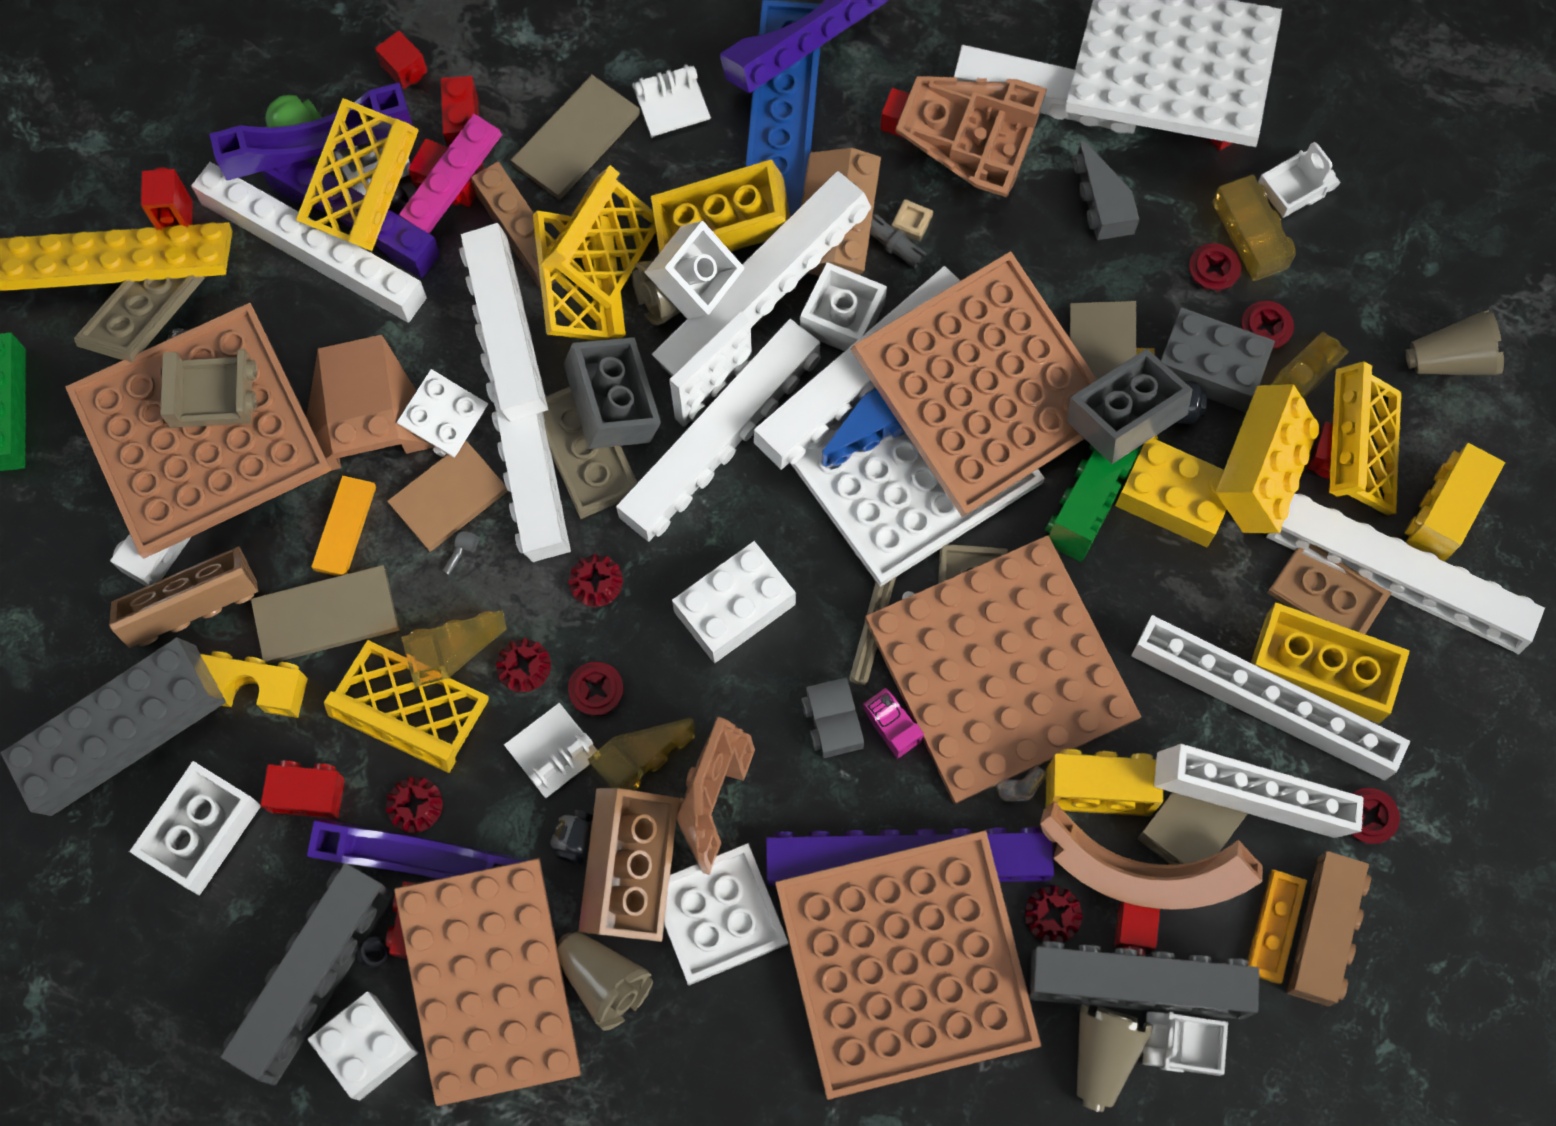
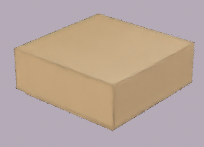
[891,199,933,242]

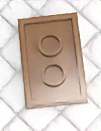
[388,441,508,552]
[1267,543,1392,634]

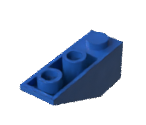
[821,389,906,467]

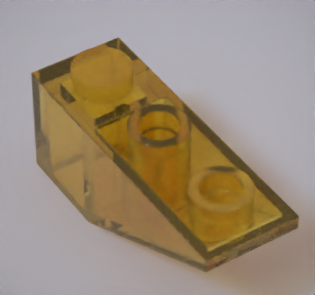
[1270,332,1349,400]
[401,610,506,687]
[587,718,696,791]

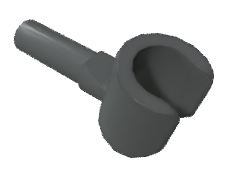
[442,531,479,575]

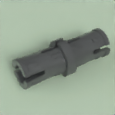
[870,214,927,269]

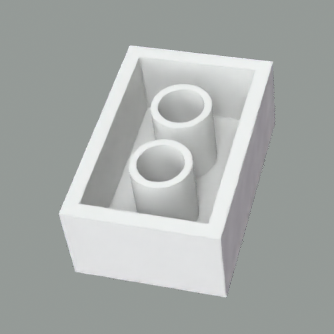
[672,541,796,664]
[130,761,261,895]

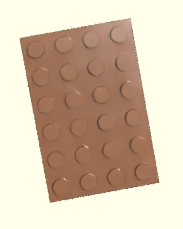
[394,858,581,1106]

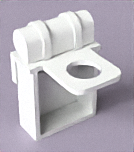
[1257,142,1340,218]
[1142,1012,1228,1076]

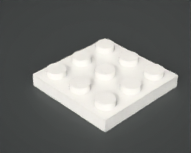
[669,312,752,427]
[664,844,788,986]

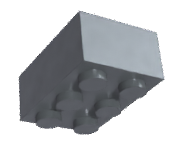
[1160,307,1275,413]
[563,337,661,449]
[1067,348,1193,464]

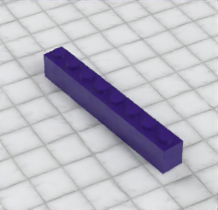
[767,827,1054,886]

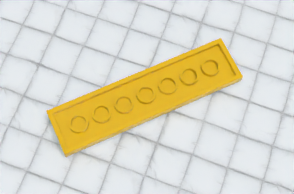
[0,222,232,291]

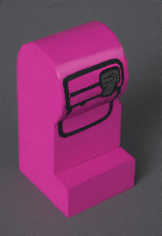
[862,688,924,759]

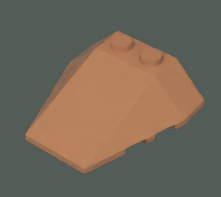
[896,76,1047,197]
[306,335,435,470]
[676,717,755,875]

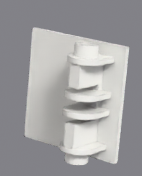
[632,65,711,137]
[397,369,488,458]
[504,703,601,798]

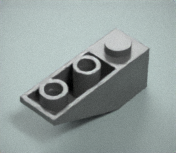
[1073,141,1139,240]

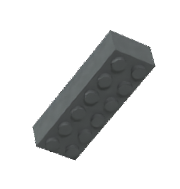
[1,638,226,816]
[220,863,395,1085]
[1027,942,1259,1020]

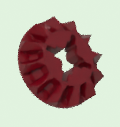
[1189,243,1241,292]
[1240,301,1294,349]
[568,554,623,607]
[495,637,551,692]
[568,662,623,717]
[386,777,443,833]
[1352,788,1400,845]
[1025,885,1083,943]

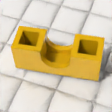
[200,651,308,718]

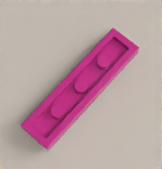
[399,114,502,233]

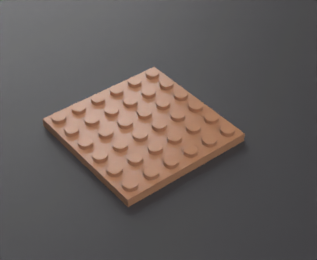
[850,251,1097,517]
[65,303,332,559]
[865,535,1141,804]
[775,831,1041,1100]

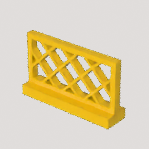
[296,98,419,251]
[540,165,656,309]
[533,211,626,341]
[1329,361,1401,516]
[324,640,489,773]

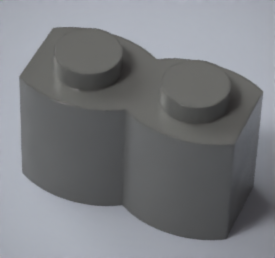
[801,677,864,758]

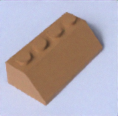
[801,148,881,277]
[109,546,258,648]
[578,788,679,942]

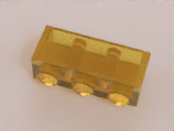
[1212,174,1296,282]

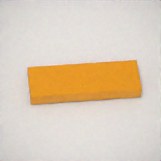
[312,475,376,576]
[1247,869,1307,984]

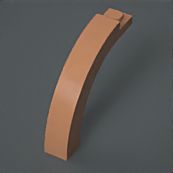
[1040,801,1263,910]

